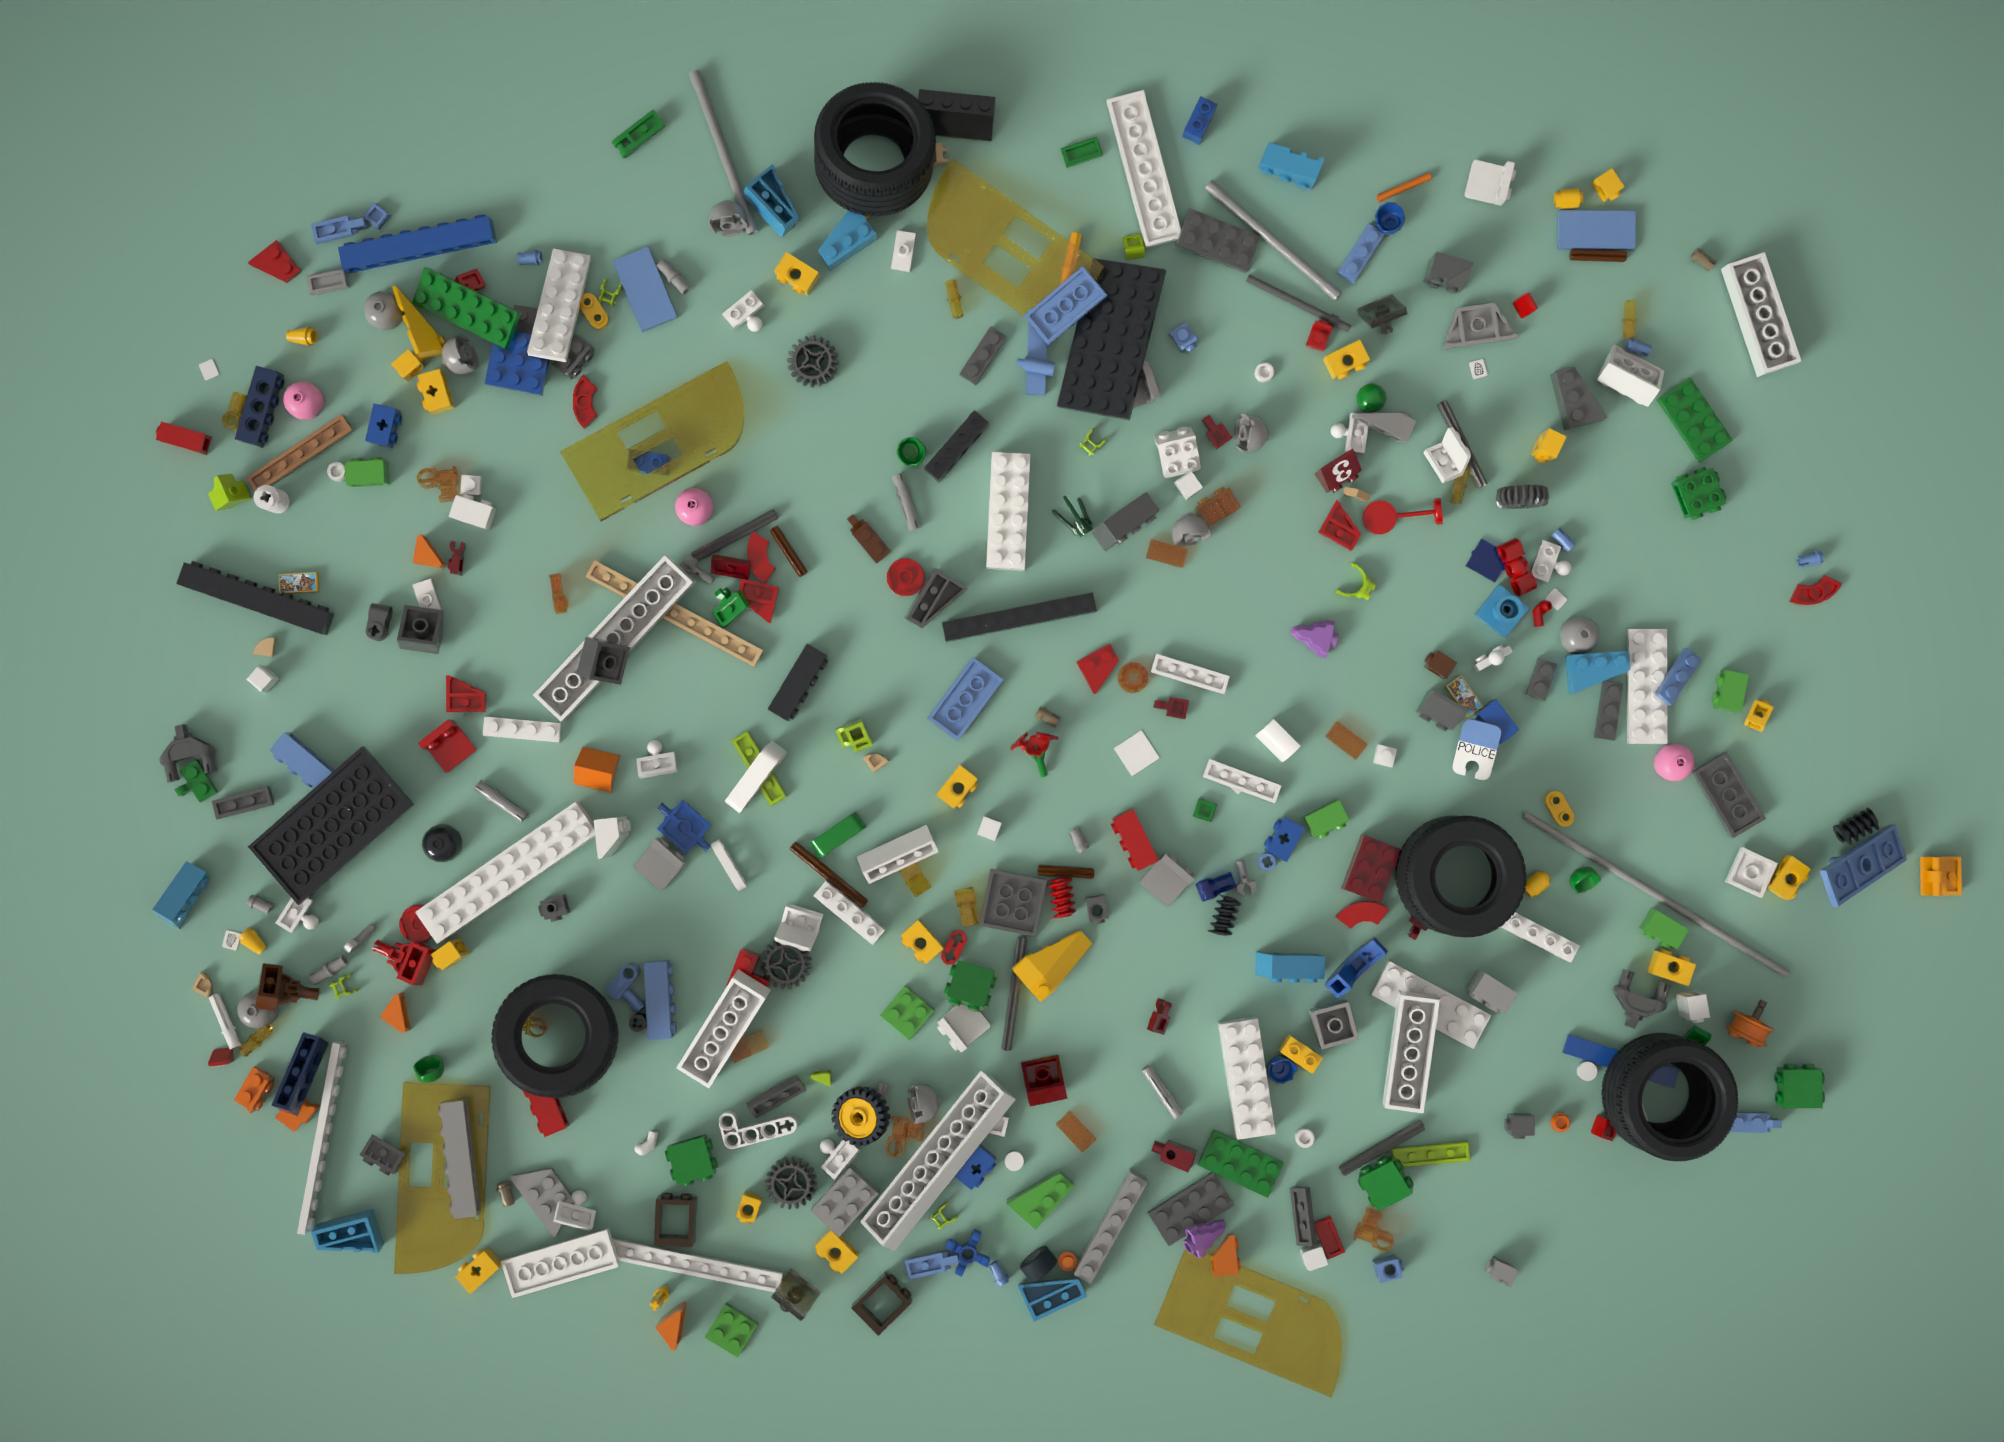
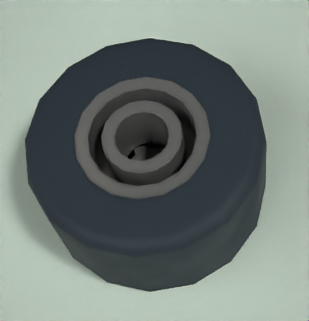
[1020,1246,1057,1282]

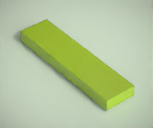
[731,731,787,806]
[1391,1140,1471,1167]

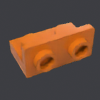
[234,1066,275,1113]

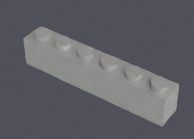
[438,1098,481,1219]
[1073,1169,1148,1284]

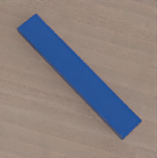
[1562,1034,1679,1088]

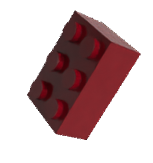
[1341,835,1401,903]

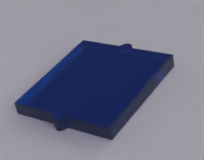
[1466,539,1506,583]

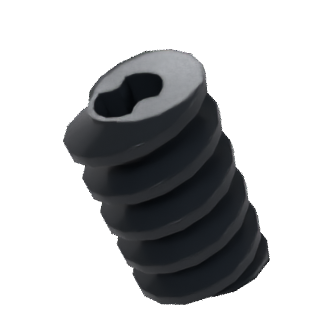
[1833,807,1879,845]
[1208,894,1241,936]

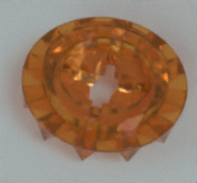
[1118,662,1148,693]

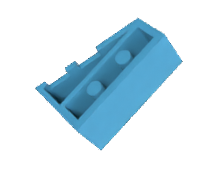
[1258,142,1325,190]
[742,164,799,238]
[818,210,877,271]
[1565,651,1630,694]
[152,861,210,929]
[1255,952,1325,982]
[311,1209,384,1253]
[1018,1277,1087,1322]

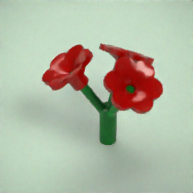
[1010,732,1059,777]

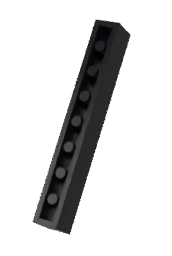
[176,561,334,635]
[942,592,1097,643]

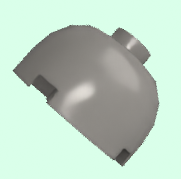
[708,200,747,237]
[364,291,404,330]
[442,334,479,374]
[1234,414,1269,452]
[1172,513,1211,547]
[1559,616,1599,654]
[237,990,279,1029]
[908,1084,941,1124]

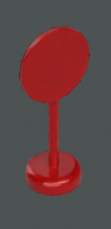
[1362,498,1443,535]

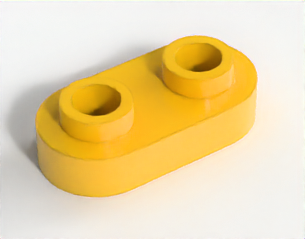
[580,293,609,329]
[1544,791,1574,827]

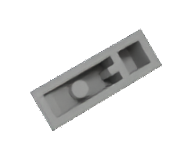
[1352,411,1416,442]

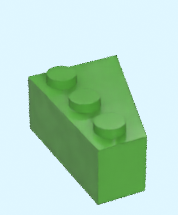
[1007,1169,1074,1230]

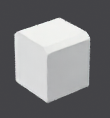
[1174,471,1203,500]
[247,665,280,693]
[977,816,1002,841]
[1300,1243,1328,1271]

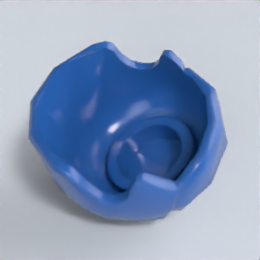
[1375,202,1405,234]
[1266,1055,1297,1084]

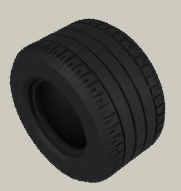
[814,82,936,217]
[1395,815,1527,938]
[491,974,619,1098]
[1601,1033,1739,1161]

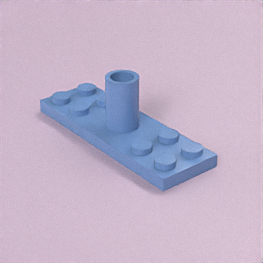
[1820,824,1907,907]

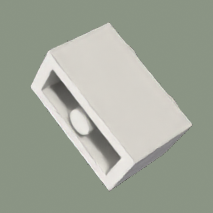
[449,494,496,530]
[1675,990,1710,1023]

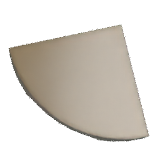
[1342,487,1370,502]
[253,638,276,657]
[863,754,889,773]
[191,971,213,998]

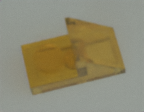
[898,863,932,897]

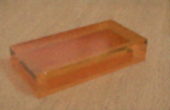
[1146,539,1188,568]
[1325,721,1368,760]
[730,1029,769,1063]
[1056,1111,1096,1153]

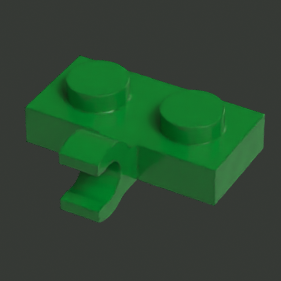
[712,587,750,628]
[174,760,218,802]

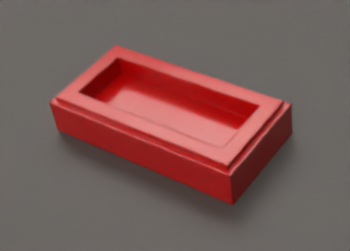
[1314,1215,1345,1259]

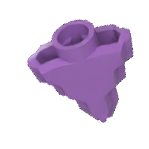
[1290,620,1338,658]
[1183,1219,1226,1259]

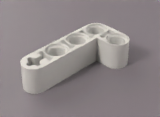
[725,741,788,813]
[719,1110,799,1149]

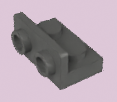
[552,334,595,380]
[360,1134,407,1175]

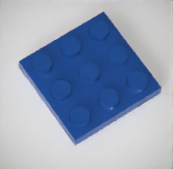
[485,331,550,396]

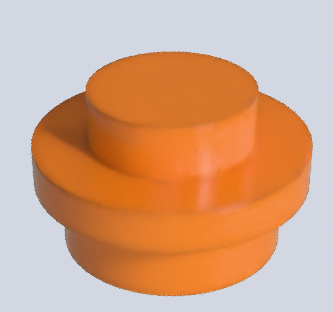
[1550,1112,1570,1132]
[1058,1251,1077,1271]

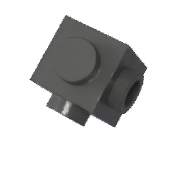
[538,894,571,922]
[1504,1113,1535,1139]

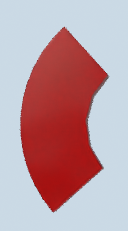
[573,375,598,429]
[747,532,776,584]
[1789,575,1842,605]
[1335,902,1389,929]

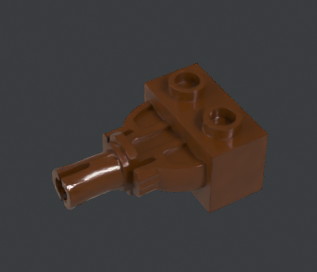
[255,963,320,1011]

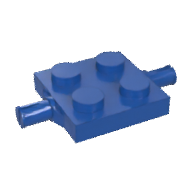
[657,800,712,854]

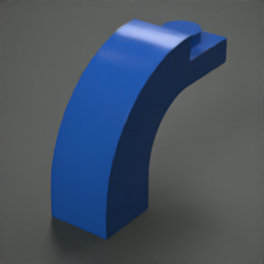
[1325,937,1388,999]

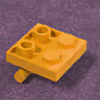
[1920,856,1962,896]

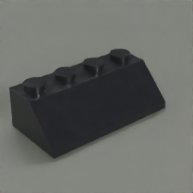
[918,89,996,141]

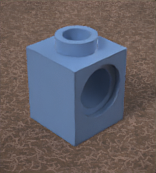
[1372,1254,1404,1283]

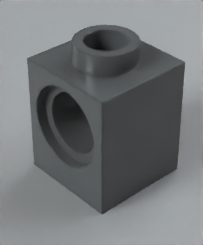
[1085,894,1109,924]

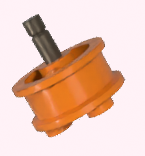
[1726,999,1775,1048]

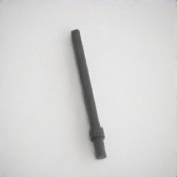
[1246,274,1352,332]

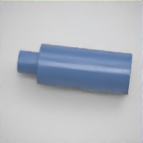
[1016,356,1055,376]

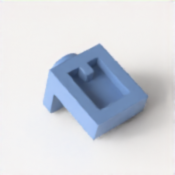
[1169,322,1199,353]

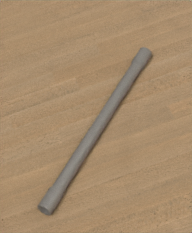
[689,70,758,235]
[1205,180,1342,301]

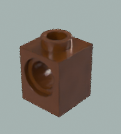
[1424,650,1457,679]

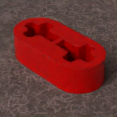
[941,930,967,965]

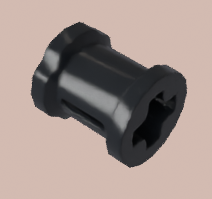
[629,1013,647,1032]

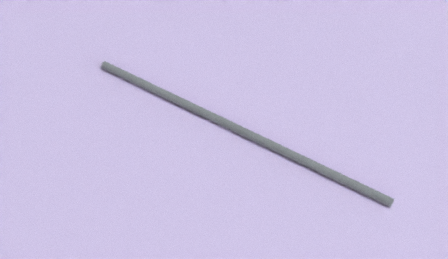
[1522,811,1789,977]

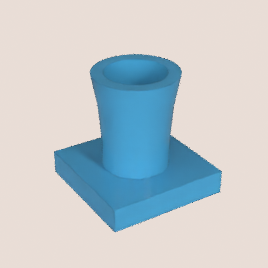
[1474,584,1529,638]

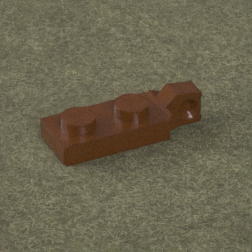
[847,514,891,564]

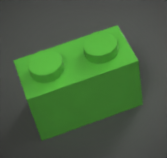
[345,457,390,487]
[1712,670,1749,713]
[1303,800,1350,839]
[1639,909,1689,950]

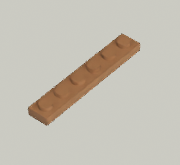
[246,414,354,491]

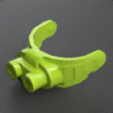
[1335,562,1377,601]

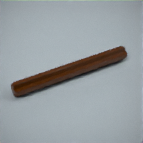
[790,842,868,908]

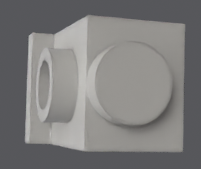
[1485,1256,1518,1288]

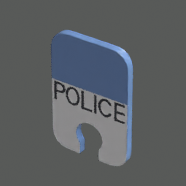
[1453,719,1501,780]

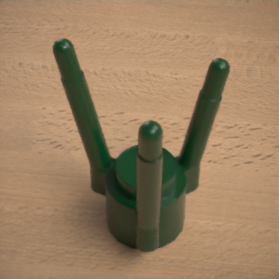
[1052,496,1093,537]

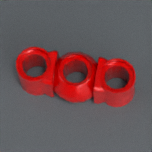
[1497,538,1537,596]

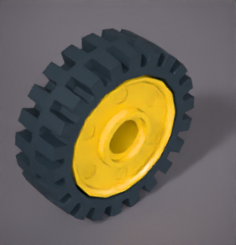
[831,1086,890,1146]

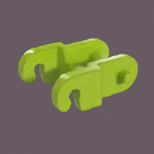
[598,278,622,307]
[1079,428,1107,456]
[329,974,358,999]
[930,1202,959,1230]

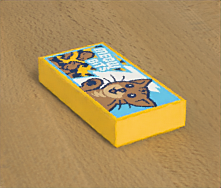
[278,572,319,594]
[1445,675,1483,718]

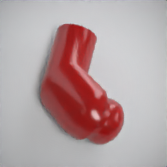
[1532,600,1552,627]

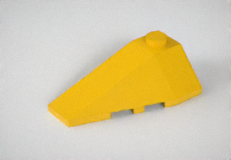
[392,286,446,361]
[1011,930,1093,1002]

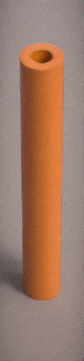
[1376,172,1432,202]

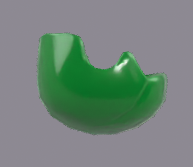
[1356,383,1386,413]
[896,437,926,466]
[1569,866,1601,893]
[413,1055,445,1083]

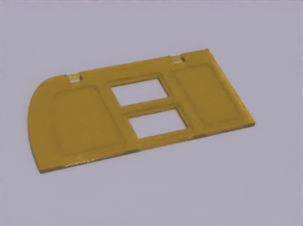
[927,158,1105,316]
[560,361,744,522]
[394,1082,490,1274]
[1154,1248,1342,1397]

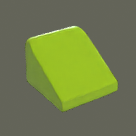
[1123,234,1145,260]
[810,1070,832,1087]

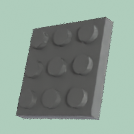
[979,869,1047,937]

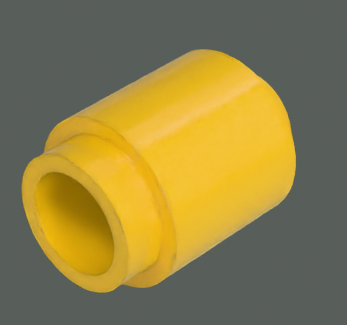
[1554,188,1583,209]
[1525,870,1551,898]

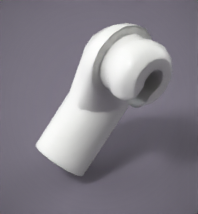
[634,1130,659,1156]

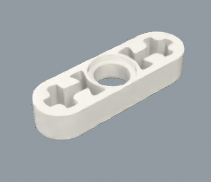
[711,839,748,891]

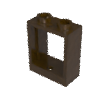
[654,1193,697,1247]
[851,1271,912,1336]

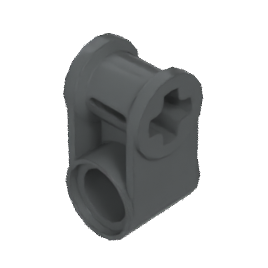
[366,603,393,641]

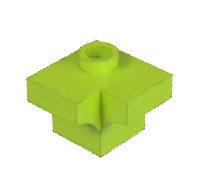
[208,473,251,511]
[835,718,873,752]

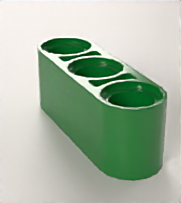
[810,812,866,858]

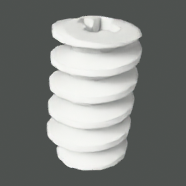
[253,485,290,514]

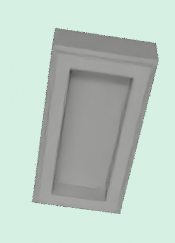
[306,269,349,296]

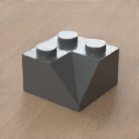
[1423,252,1474,294]

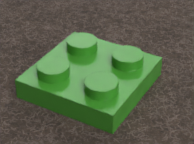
[880,985,934,1040]
[705,1303,758,1358]

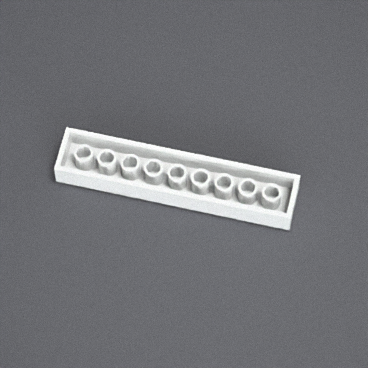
[533,555,696,722]
[415,802,595,944]
[860,1071,1016,1251]

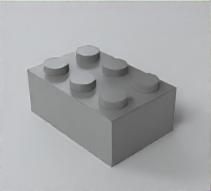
[811,1164,880,1237]

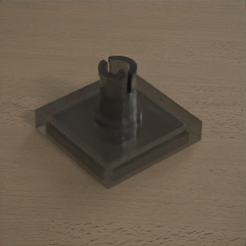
[1357,294,1408,335]
[771,1269,821,1321]

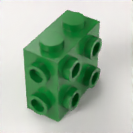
[1671,467,1727,520]
[944,960,997,1012]
[1774,1063,1825,1109]
[665,1134,718,1186]
[1358,1155,1414,1211]

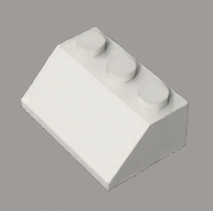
[1597,344,1665,407]
[593,816,631,859]

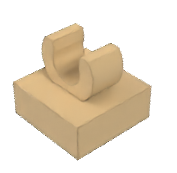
[933,143,949,167]

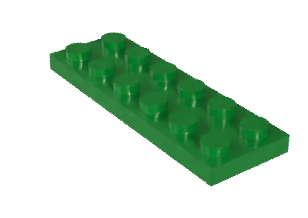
[412,267,521,349]

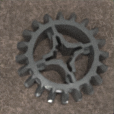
[787,335,839,388]
[1496,485,1549,509]
[760,940,812,989]
[765,1156,817,1210]

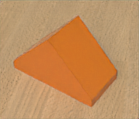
[413,534,447,569]
[379,992,411,1033]

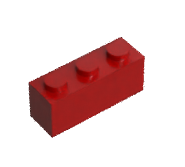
[1110,809,1159,871]
[523,1091,570,1137]

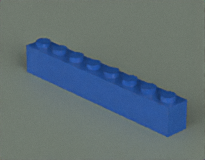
[338,215,497,274]

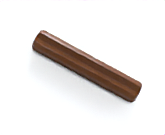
[1569,249,1627,262]
[770,526,808,577]
[1038,865,1094,879]

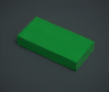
[1061,137,1103,168]

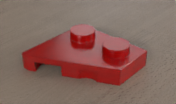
[247,240,302,283]
[1318,500,1361,551]
[739,578,779,623]
[1076,644,1119,694]
[446,675,486,712]

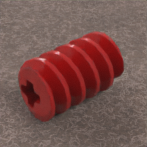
[1048,877,1076,918]

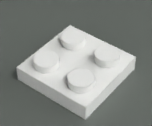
[1725,847,1778,898]

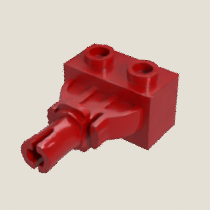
[372,940,437,985]

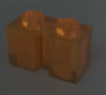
[1195,487,1241,527]

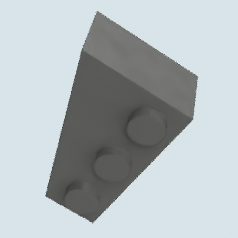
[1550,367,1607,431]
[1092,492,1160,551]
[904,569,968,628]

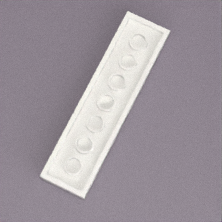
[1106,90,1181,248]

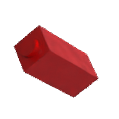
[156,421,212,455]

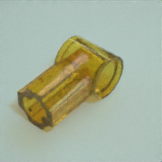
[222,392,247,432]
[954,887,979,927]

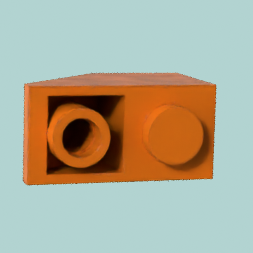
[1210,1234,1241,1277]

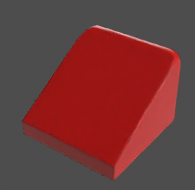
[1513,292,1538,319]
[208,1048,234,1066]
[1591,1115,1616,1142]

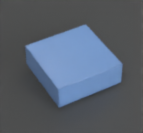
[363,202,391,230]

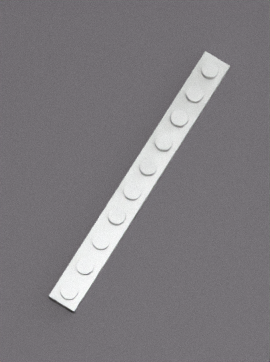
[297,1040,347,1235]
[612,1238,783,1293]

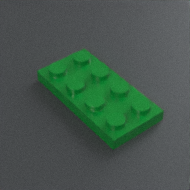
[1657,377,1733,463]
[1198,1129,1284,1198]

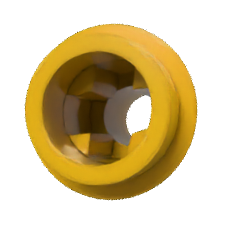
[286,327,318,346]
[238,927,267,955]

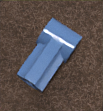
[605,962,641,1000]

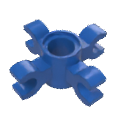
[945,1229,991,1277]

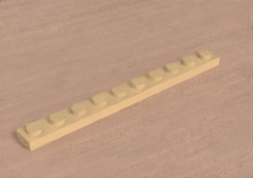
[585,560,764,667]

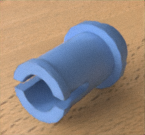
[517,250,543,265]
[1625,338,1652,357]
[1551,528,1576,552]
[1797,550,1824,568]
[621,989,646,1013]
[988,1260,1009,1287]

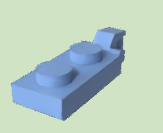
[311,215,368,244]
[1729,1112,1782,1133]
[904,1251,959,1280]

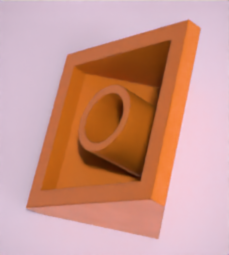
[574,747,620,793]
[655,1302,687,1350]

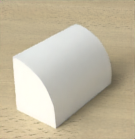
[1255,719,1301,762]

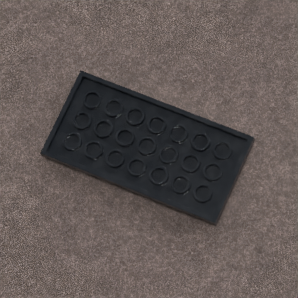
[1057,258,1166,420]
[248,746,415,905]

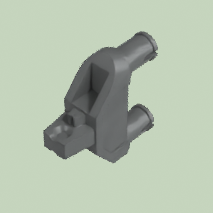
[159,724,217,783]
[1613,969,1671,1029]

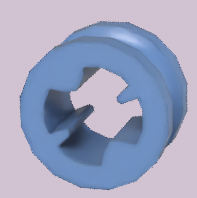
[1258,853,1276,871]

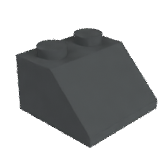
[397,605,444,654]
[576,637,630,685]
[1416,690,1468,731]

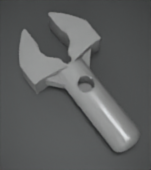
[679,557,714,584]
[1236,860,1256,897]
[343,924,376,954]

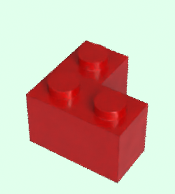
[726,948,771,988]

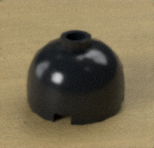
[422,824,462,862]

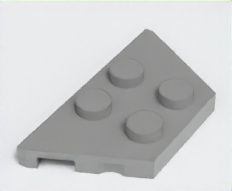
[1443,303,1518,350]
[509,1168,573,1237]

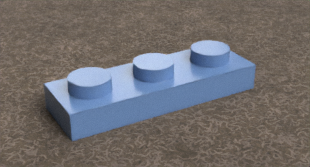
[1337,224,1385,283]
[1655,648,1702,705]

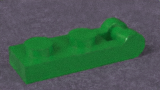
[612,109,666,158]

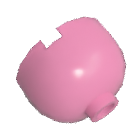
[283,381,325,420]
[675,488,714,527]
[1654,743,1695,781]

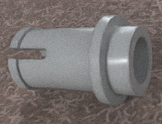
[1068,828,1089,853]
[246,894,274,915]

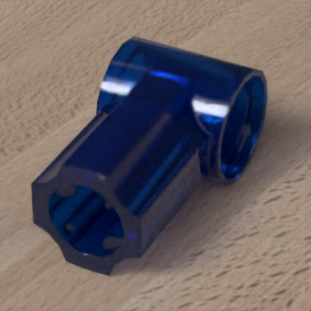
[1195,872,1236,902]

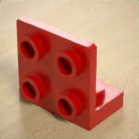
[418,719,476,773]

